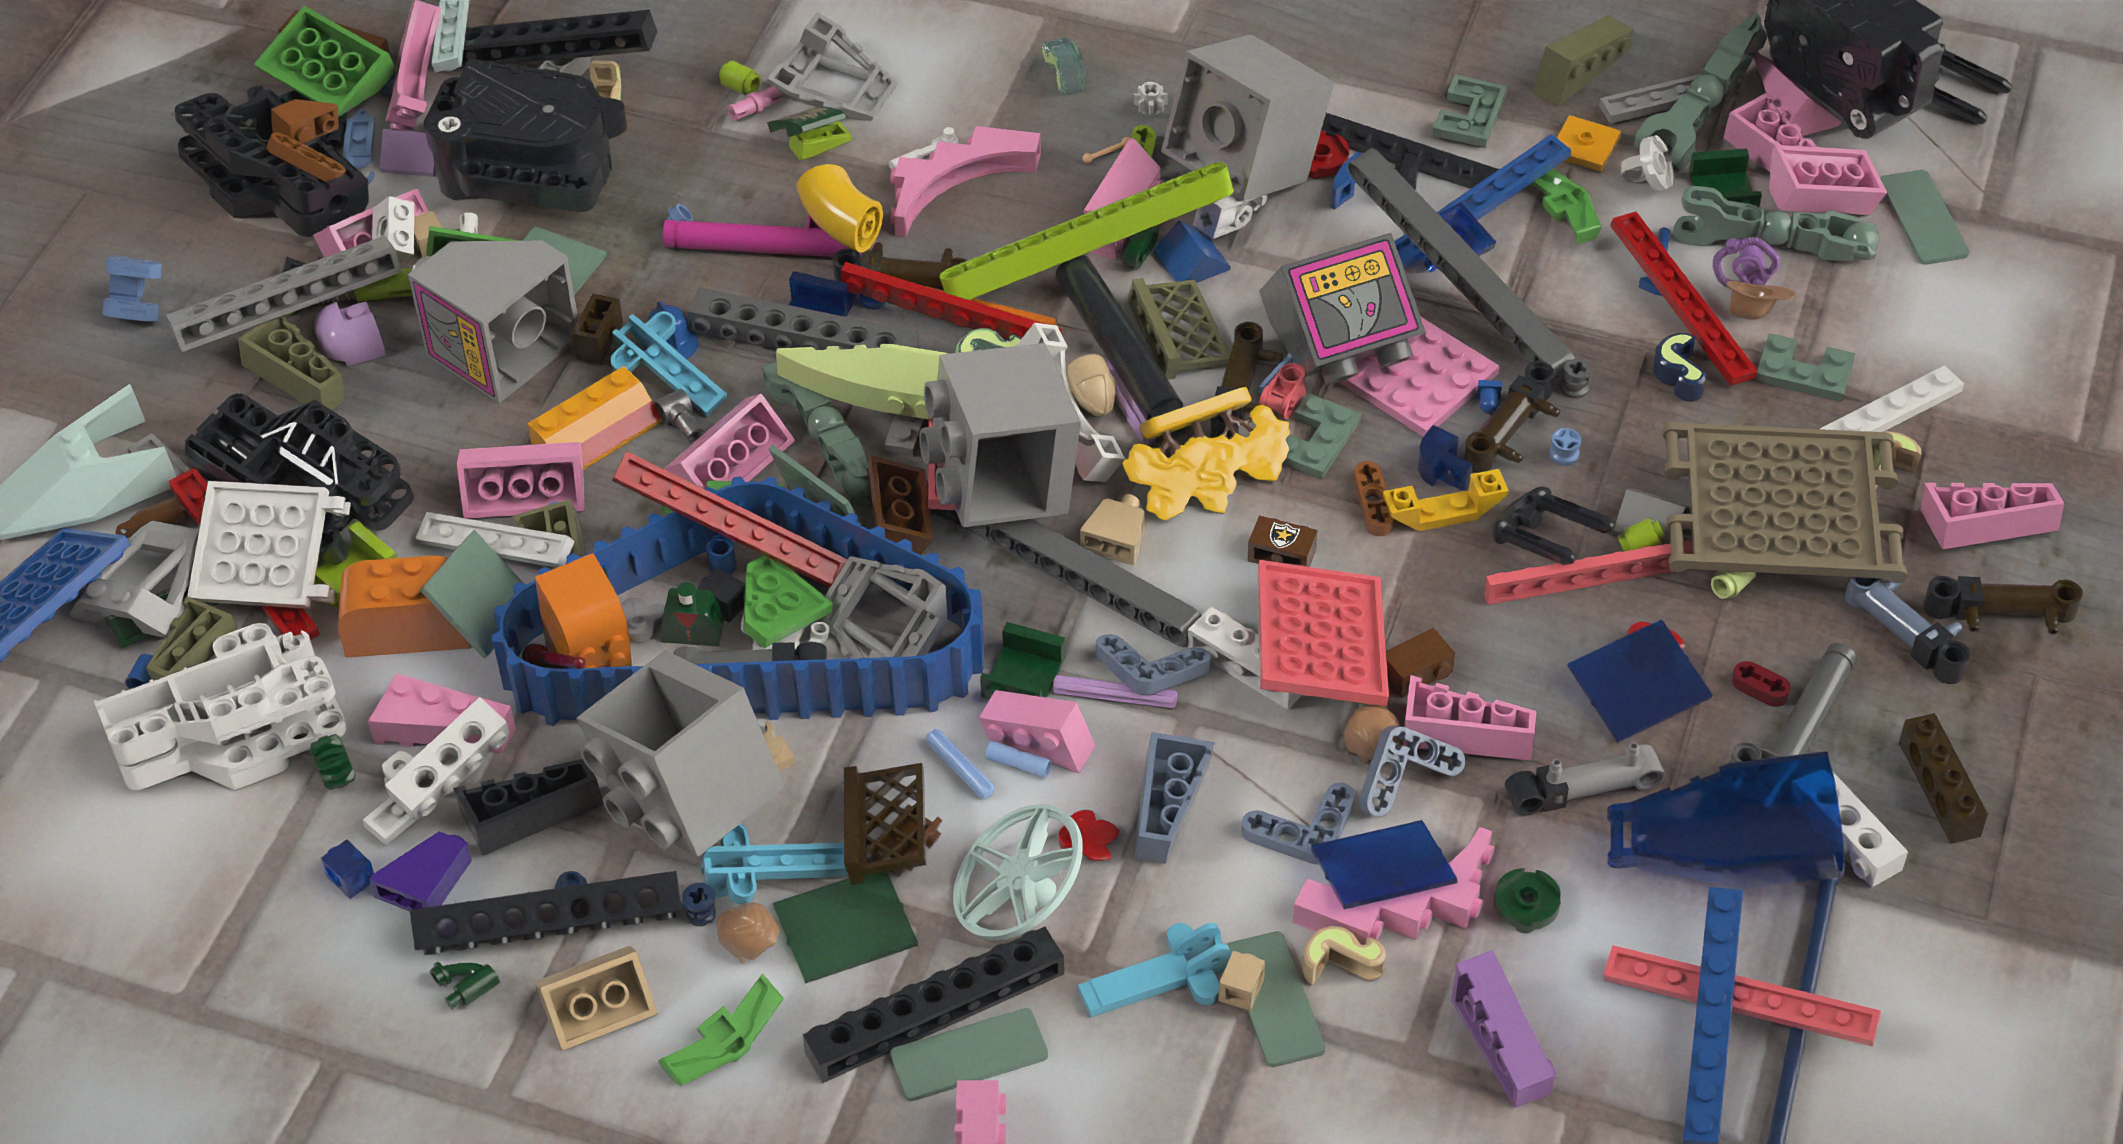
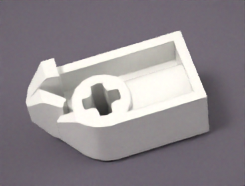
[1193,194,1267,239]

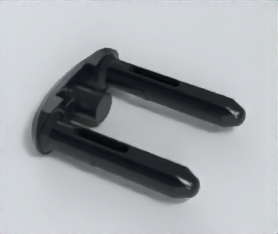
[1931,43,2012,124]
[1492,486,1615,565]

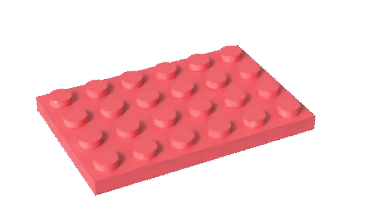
[1257,560,1389,706]

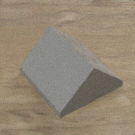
[1613,488,1690,545]

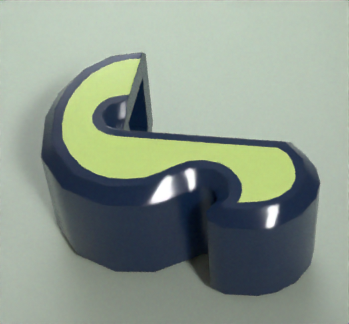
[1653,333,1706,401]

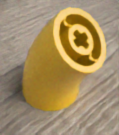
[796,164,883,253]

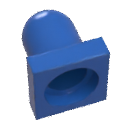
[1477,380,1502,414]

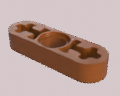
[266,132,346,182]
[1354,461,1394,536]

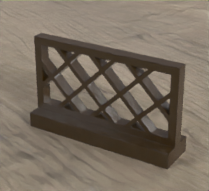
[844,763,926,885]

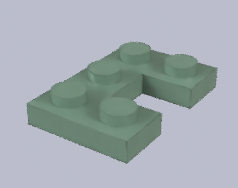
[1433,75,1507,148]
[1755,333,1855,402]
[1282,393,1361,480]

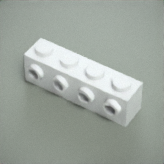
[1188,607,1302,710]

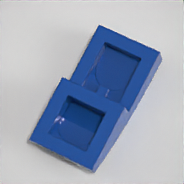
[1331,151,1362,210]

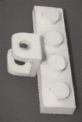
[363,751,481,845]

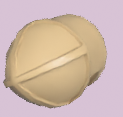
[1066,354,1116,417]

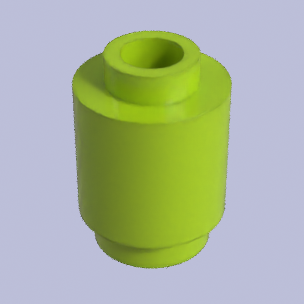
[719,60,761,95]
[1618,517,1666,552]

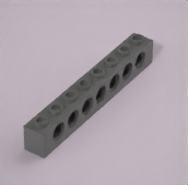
[687,287,919,350]

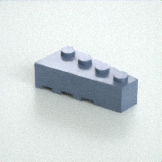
[1133,732,1215,864]

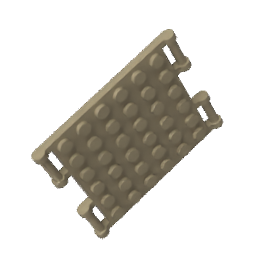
[1663,423,1908,583]

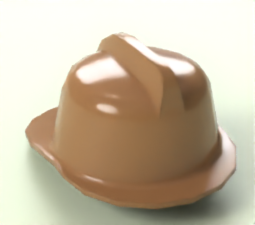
[1726,281,1796,319]

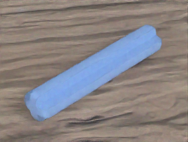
[926,729,994,799]

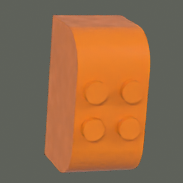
[535,553,632,669]
[338,556,470,658]

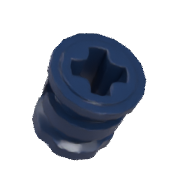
[682,883,716,927]

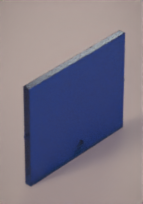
[1567,619,1713,743]
[1311,820,1457,909]

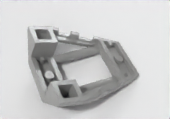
[766,12,897,121]
[69,521,199,638]
[822,557,947,659]

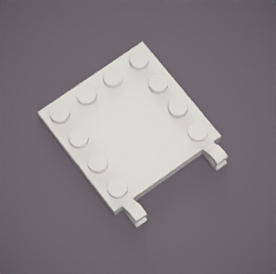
[187,481,351,609]

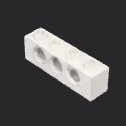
[385,697,510,821]
[1788,762,1908,887]

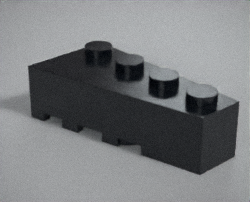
[453,759,604,856]

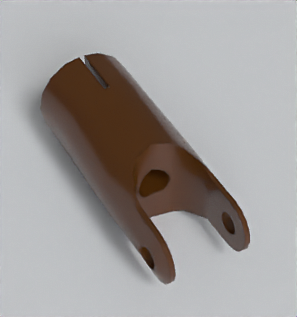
[115,496,186,539]

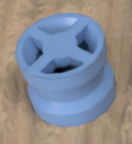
[1549,428,1581,466]

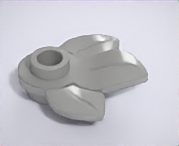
[621,598,665,642]

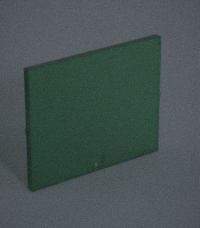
[773,872,918,984]

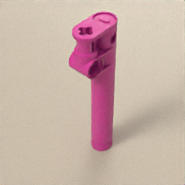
[663,215,862,257]

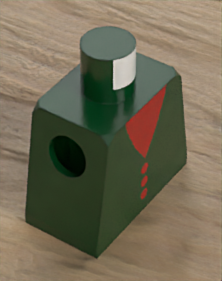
[661,582,724,647]

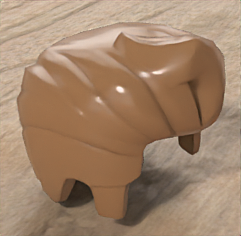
[1344,705,1401,764]
[717,901,780,963]

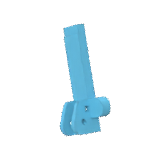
[611,311,727,417]
[700,824,848,904]
[1078,923,1231,1018]

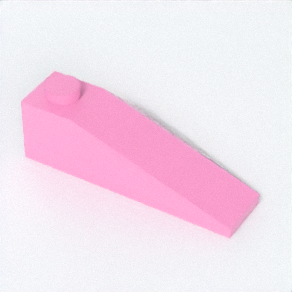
[1753,51,1841,136]
[313,188,429,258]

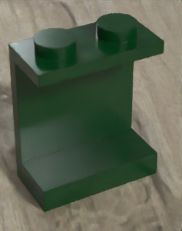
[1689,148,1762,208]
[980,622,1066,700]

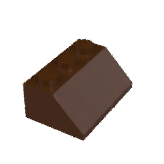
[868,455,933,555]

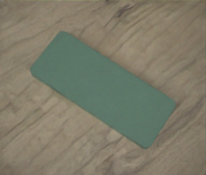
[1880,170,1969,265]
[1227,931,1325,1067]
[890,1008,1048,1101]

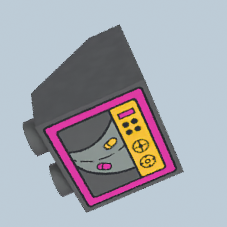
[1259,233,1426,385]

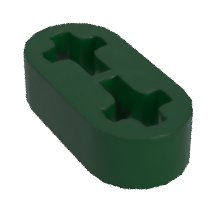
[1123,226,1159,269]

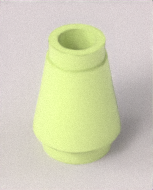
[1711,571,1756,599]

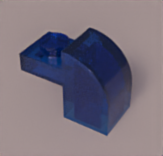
[1418,425,1473,491]

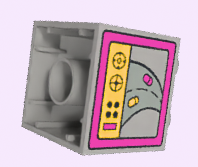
[408,240,578,404]

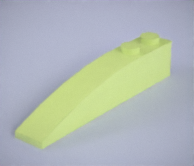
[776,344,948,420]

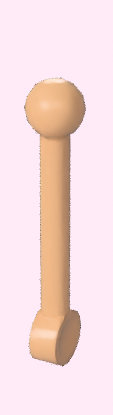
[1082,137,1130,164]

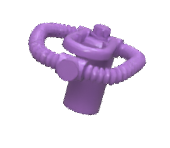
[1712,237,1781,288]

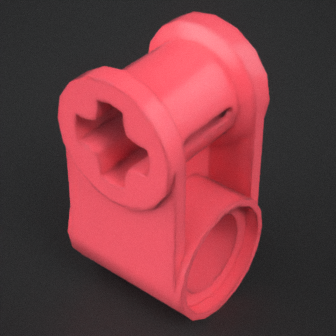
[1259,363,1306,420]

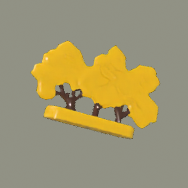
[1122,387,1290,520]

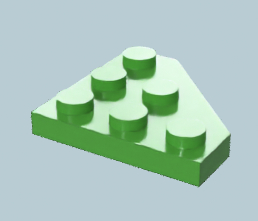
[743,555,833,648]

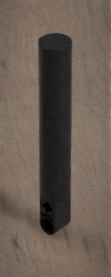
[1056,255,1195,445]

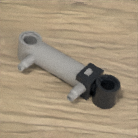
[1505,742,1665,816]

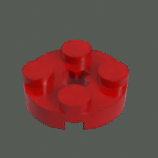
[1308,131,1350,179]

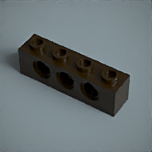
[1899,713,1988,844]

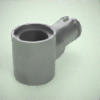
[654,388,704,443]

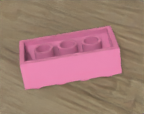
[1084,138,1163,260]
[1769,145,1887,215]
[664,393,796,489]
[457,442,585,519]

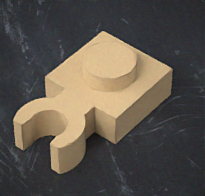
[763,721,795,771]

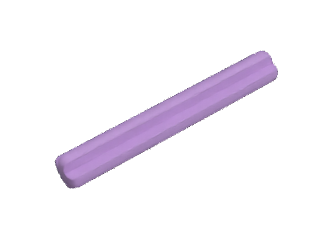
[1106,360,1158,446]
[1053,675,1178,708]

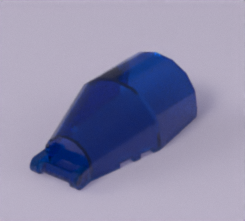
[1607,751,1845,889]

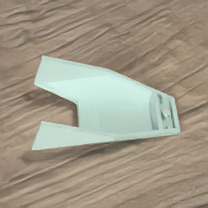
[0,384,177,540]

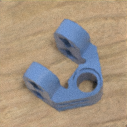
[102,255,162,321]

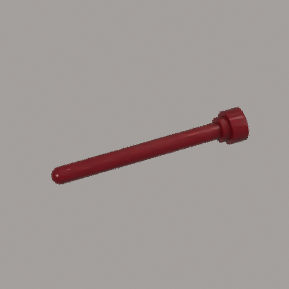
[522,643,586,669]

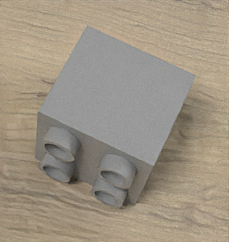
[1161,34,1334,201]
[920,343,1081,527]
[577,650,785,857]

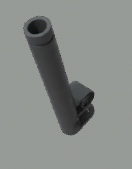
[1711,643,1857,821]

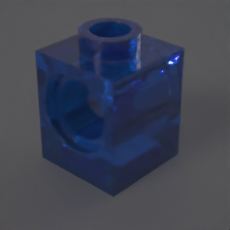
[321,839,374,899]

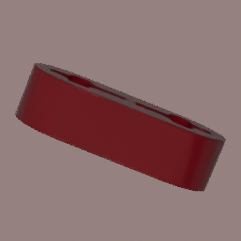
[1732,661,1791,707]

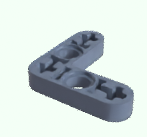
[1096,634,1211,695]
[1359,725,1466,817]
[1242,783,1355,865]

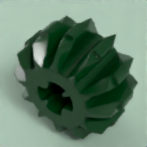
[310,734,356,790]

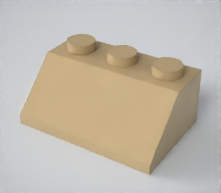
[535,945,658,1051]

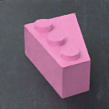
[979,690,1095,773]
[955,1080,1006,1144]

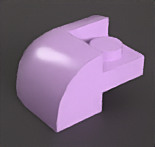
[313,302,386,366]

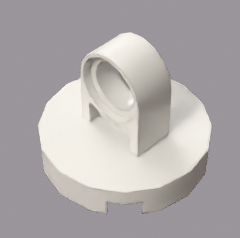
[1621,135,1674,192]

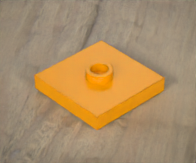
[1557,115,1621,172]

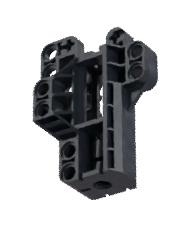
[175,85,369,237]
[184,393,414,565]

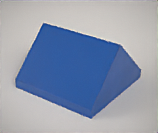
[1154,220,1231,283]

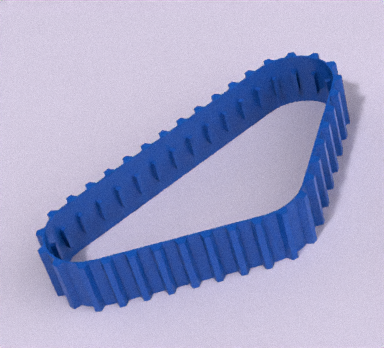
[491,476,985,727]

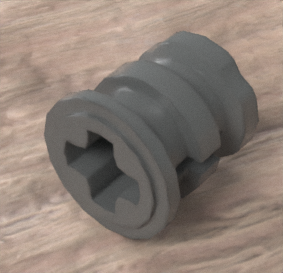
[1560,358,1591,398]

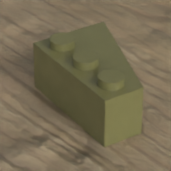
[512,499,587,570]
[146,596,238,681]

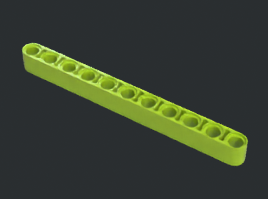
[939,162,1234,300]

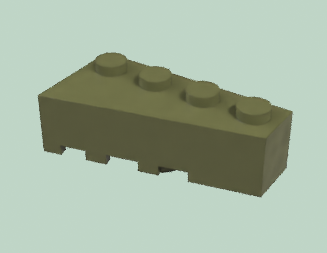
[1532,15,1634,107]
[238,315,345,410]

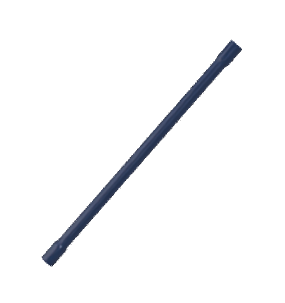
[1767,851,1844,1144]

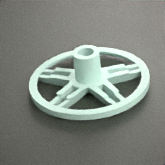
[953,804,1083,941]

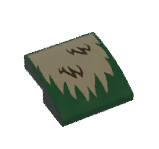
[767,106,846,138]

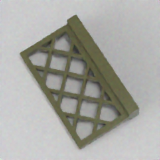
[1128,278,1230,379]

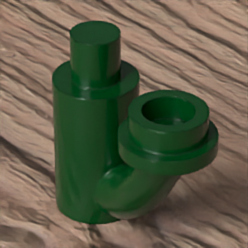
[429,962,500,1009]

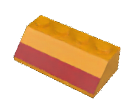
[527,366,662,470]

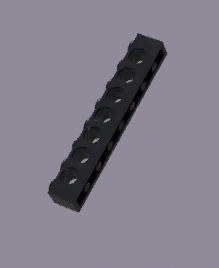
[456,9,658,69]
[410,870,682,955]
[802,926,1064,1083]

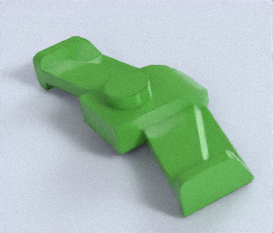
[1531,168,1602,244]
[658,973,784,1086]

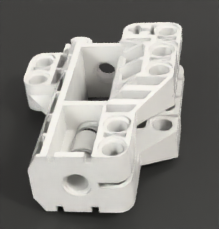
[94,623,347,790]

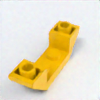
[1383,469,1509,531]

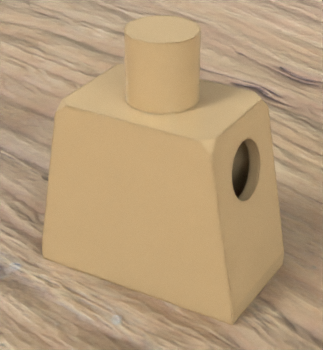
[1080,494,1145,566]

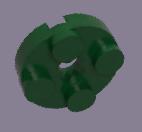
[1493,868,1561,933]

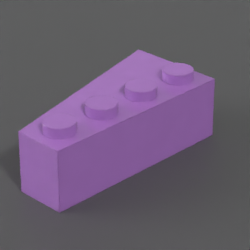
[1451,950,1556,1108]

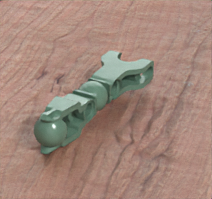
[1634,14,1767,170]
[1673,186,1879,261]
[762,348,872,507]

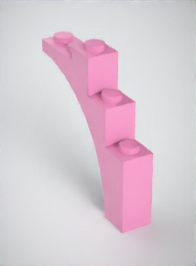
[385,0,442,131]
[890,126,1041,237]
[1293,827,1495,945]

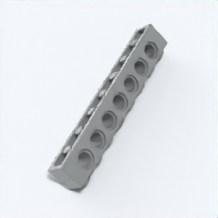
[166,236,402,352]

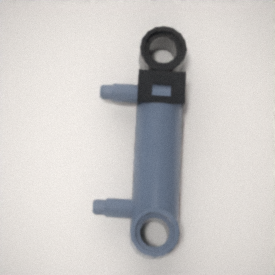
[1845,577,1970,684]

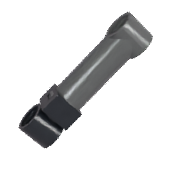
[673,641,827,664]

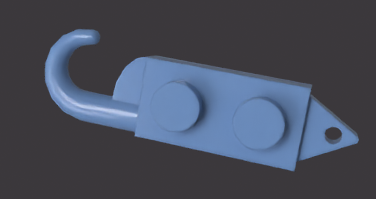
[343,108,376,184]

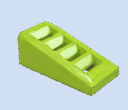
[789,121,852,160]

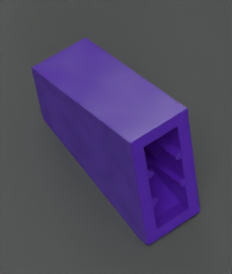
[369,831,472,912]

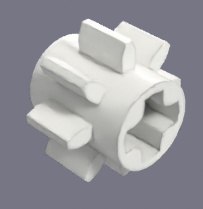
[1134,82,1168,116]

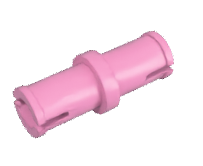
[727,86,782,122]

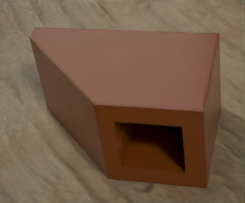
[271,99,339,144]

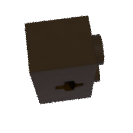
[571,293,623,363]

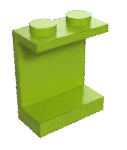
[314,521,397,609]

